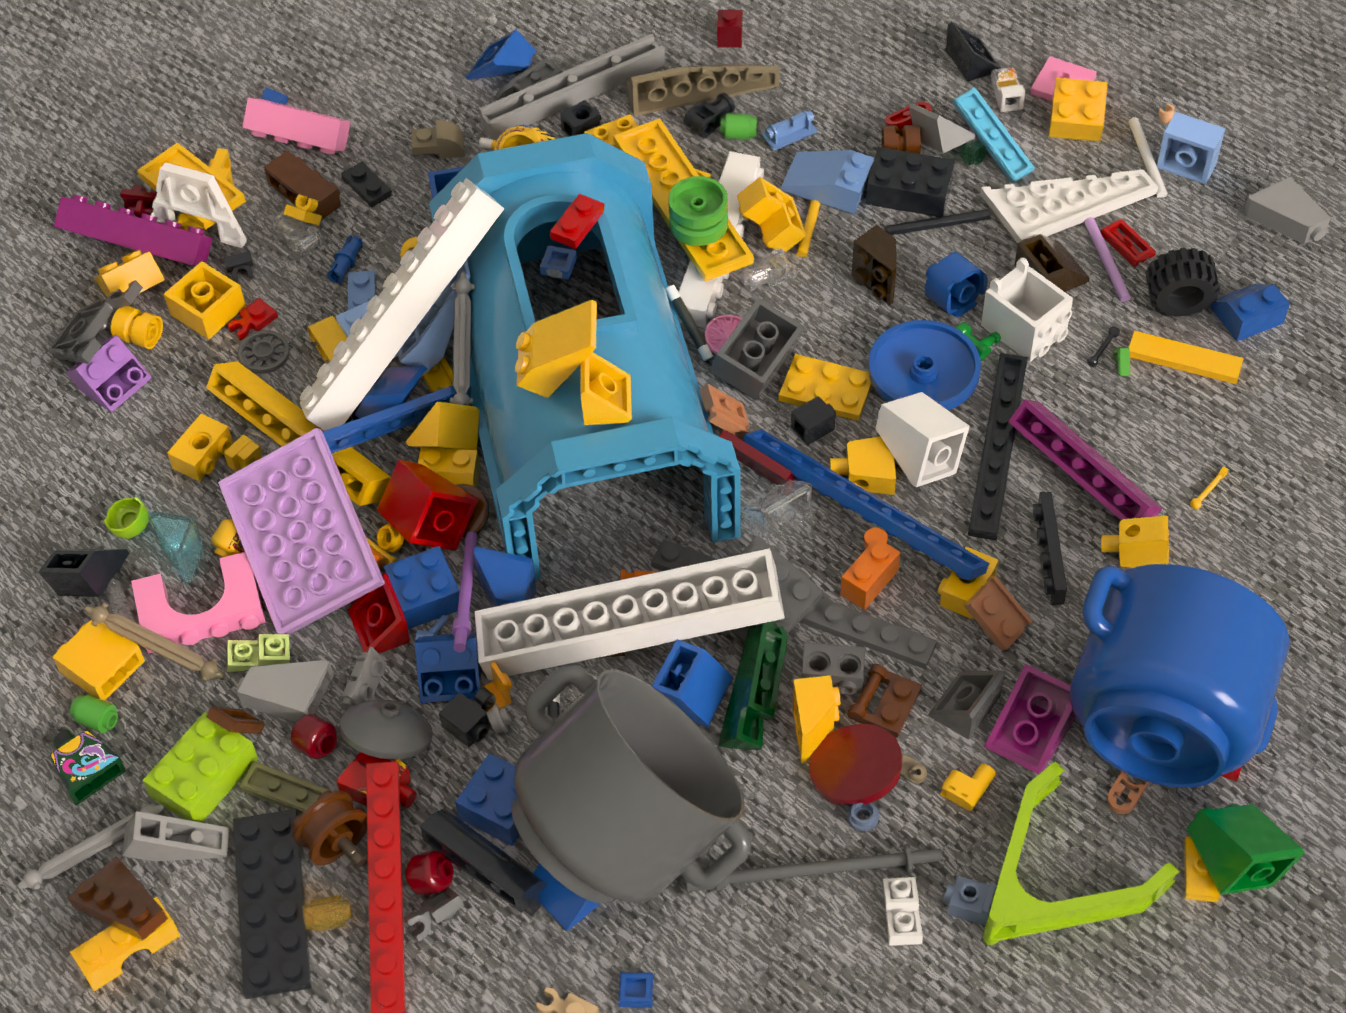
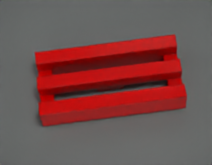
[1100,219,1156,267]

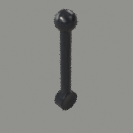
[1087,327,1120,367]

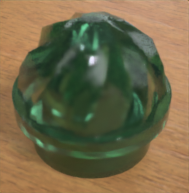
[959,139,986,165]

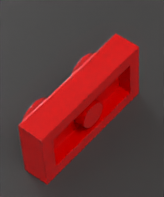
[550,193,605,249]

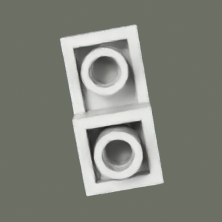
[883,877,923,946]

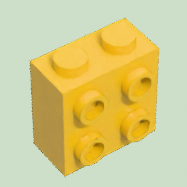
[52,620,145,701]

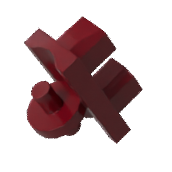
[120,185,157,218]

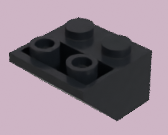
[38,549,130,597]

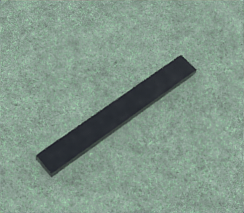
[968,353,1028,541]

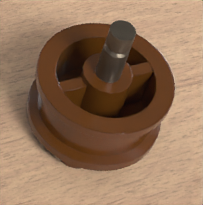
[292,790,367,868]

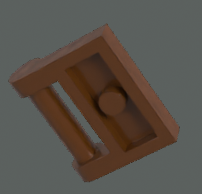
[847,664,922,738]

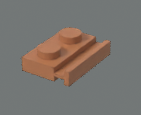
[699,384,752,440]
[964,576,1033,651]

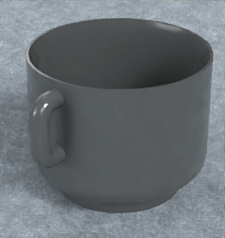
[511,664,751,904]

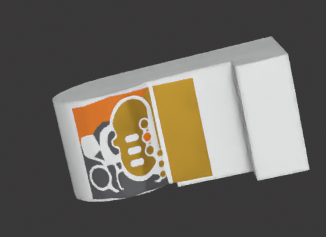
[991,67,1025,112]

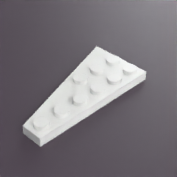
[980,170,1158,243]

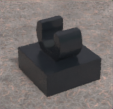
[224,251,253,282]

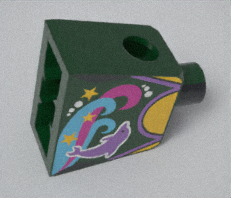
[50,730,126,806]

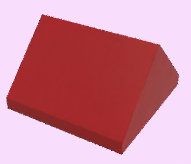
[348,573,410,654]

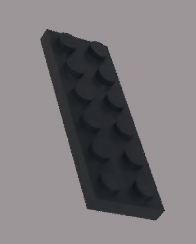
[233,809,312,999]

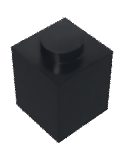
[791,396,836,446]

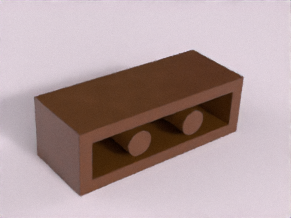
[264,150,341,220]

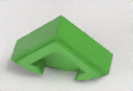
[1113,347,1130,376]

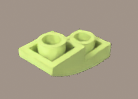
[227,634,290,672]

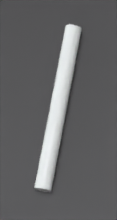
[1128,117,1167,198]

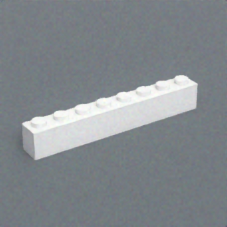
[676,151,764,328]

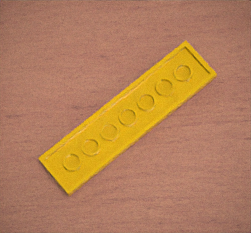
[613,118,754,282]

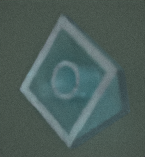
[149,511,205,586]

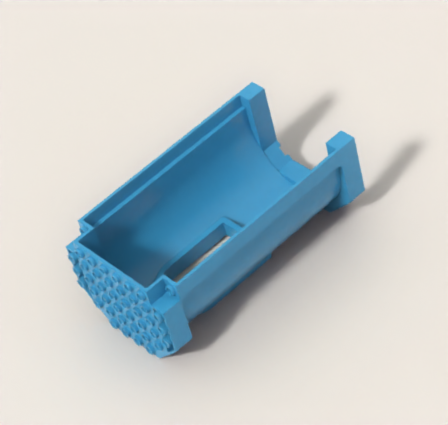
[429,133,741,580]

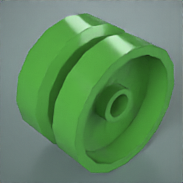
[669,176,728,246]

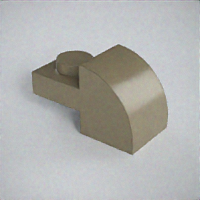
[411,120,465,159]

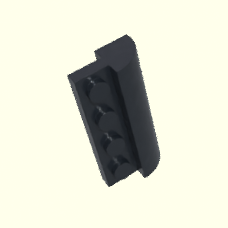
[420,809,547,917]

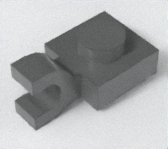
[403,888,464,942]

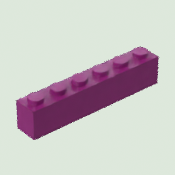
[53,194,213,266]
[1008,399,1163,520]

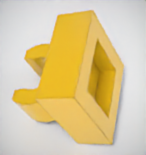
[283,194,322,226]

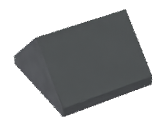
[928,670,1005,740]

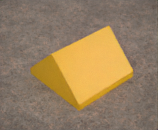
[581,352,632,425]
[406,402,479,450]

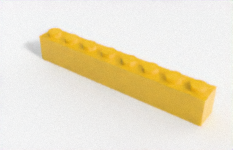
[206,361,391,506]

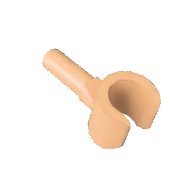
[1159,104,1175,124]

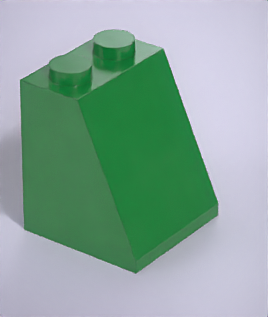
[1186,803,1305,895]

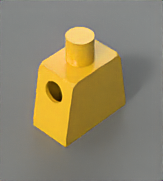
[830,436,896,495]
[1101,516,1169,568]

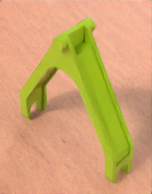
[983,762,1180,945]

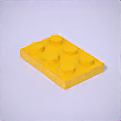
[779,354,872,421]

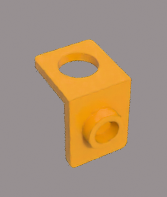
[469,662,513,712]

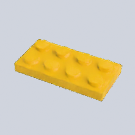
[137,142,246,230]

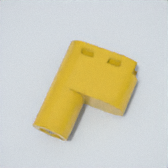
[940,764,996,811]

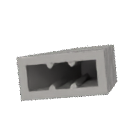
[1243,177,1331,244]
[237,660,334,722]

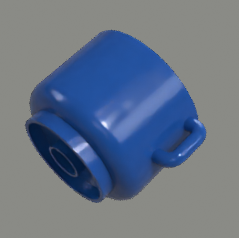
[1070,564,1290,788]

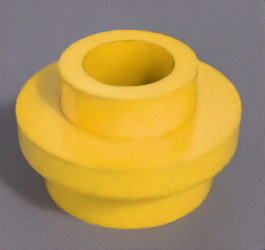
[377,523,404,553]

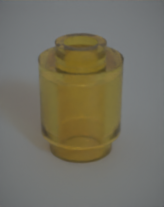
[302,894,352,932]

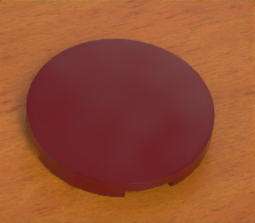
[809,724,903,806]

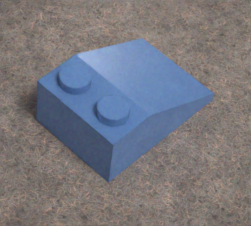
[781,150,875,215]

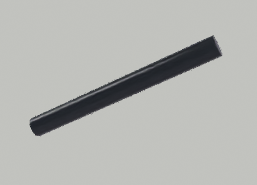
[885,209,990,236]

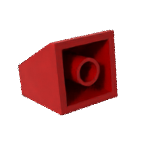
[376,459,478,551]

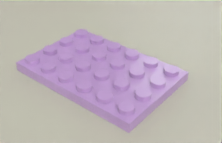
[218,428,385,635]

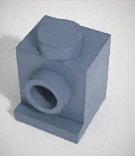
[944,876,996,926]

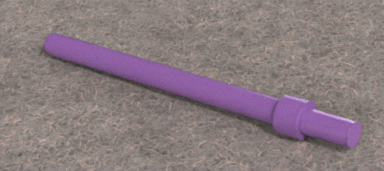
[452,532,478,652]

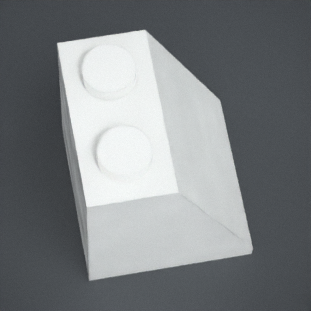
[875,392,970,487]

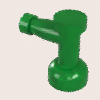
[956,322,1001,361]

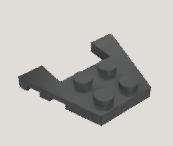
[48,280,143,364]

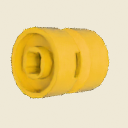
[111,306,163,350]

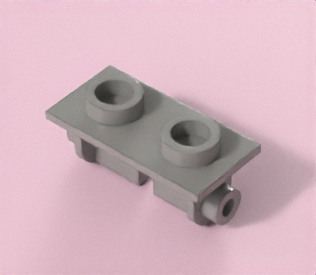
[340,647,387,709]

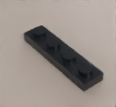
[1033,492,1067,605]

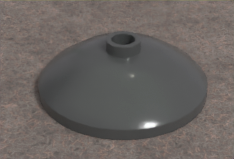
[339,699,433,759]

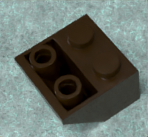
[851,224,897,305]
[1015,234,1090,292]

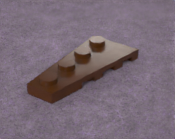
[68,856,168,941]

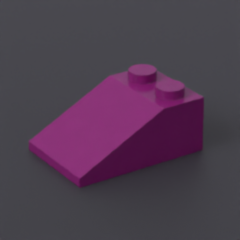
[984,664,1076,774]

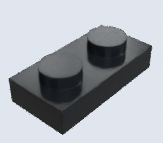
[341,161,393,208]

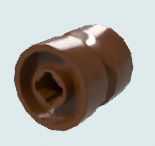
[881,125,921,154]

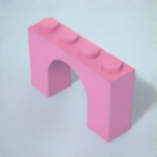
[131,552,266,653]

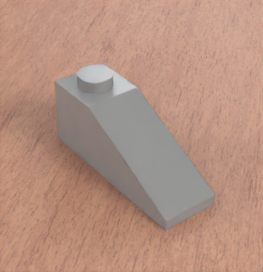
[122,811,229,861]

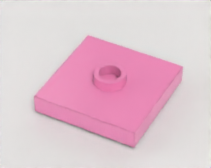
[1030,57,1096,101]

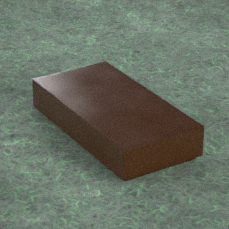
[206,707,265,734]

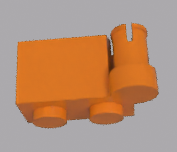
[840,528,900,610]

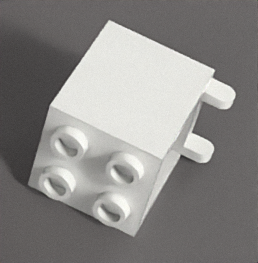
[981,258,1073,362]

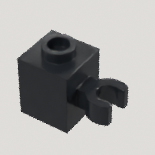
[439,687,495,747]

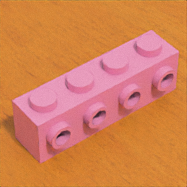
[242,98,351,155]

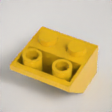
[93,250,165,297]

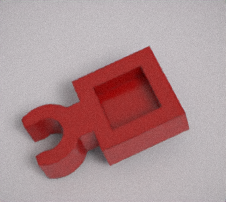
[227,298,278,340]

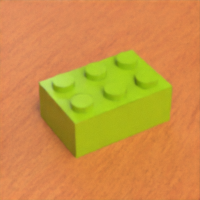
[142,712,258,822]

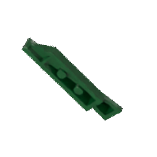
[719,621,788,750]

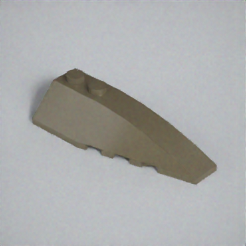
[626,64,780,116]

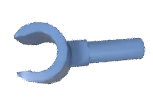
[415,615,448,640]

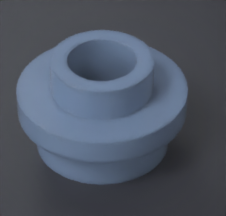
[847,803,879,831]

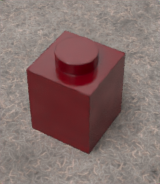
[717,9,743,48]

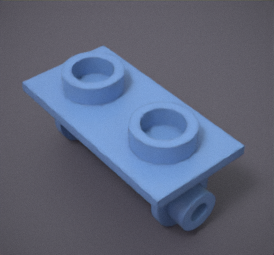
[761,110,818,151]

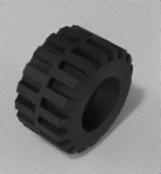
[1146,248,1220,317]

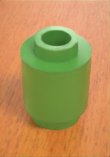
[720,113,757,140]
[70,695,118,733]

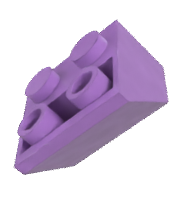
[66,335,152,412]

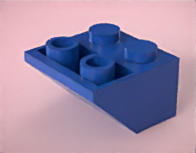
[414,632,481,703]
[652,639,733,728]

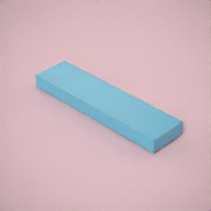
[952,87,1035,183]

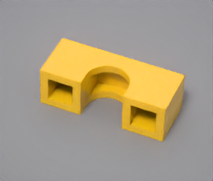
[70,896,180,992]

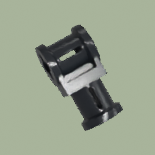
[684,92,735,138]

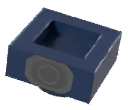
[540,245,577,280]

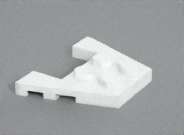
[151,162,247,248]

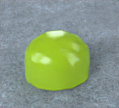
[104,497,149,539]

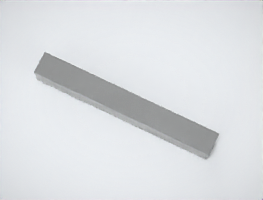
[479,34,666,140]

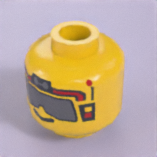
[211,519,245,558]

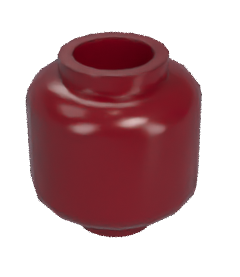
[291,714,337,760]
[405,850,454,895]

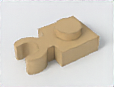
[536,988,599,1013]

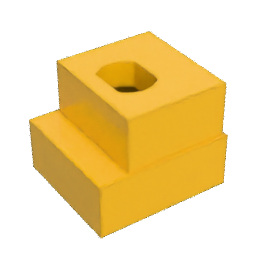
[224,434,263,471]

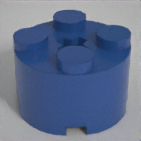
[925,251,988,317]

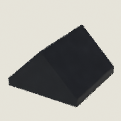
[946,21,1002,82]

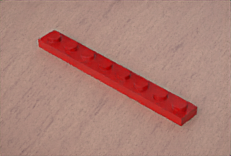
[366,761,406,1013]

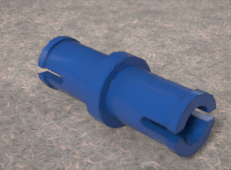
[327,235,363,283]

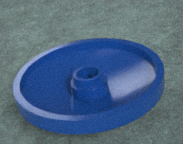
[868,320,981,410]

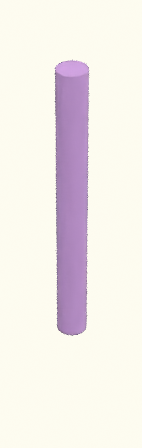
[1084,217,1131,302]

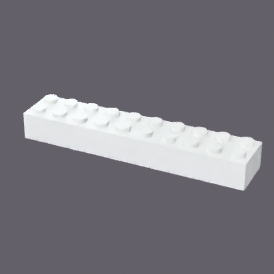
[300,178,504,431]
[475,548,785,680]

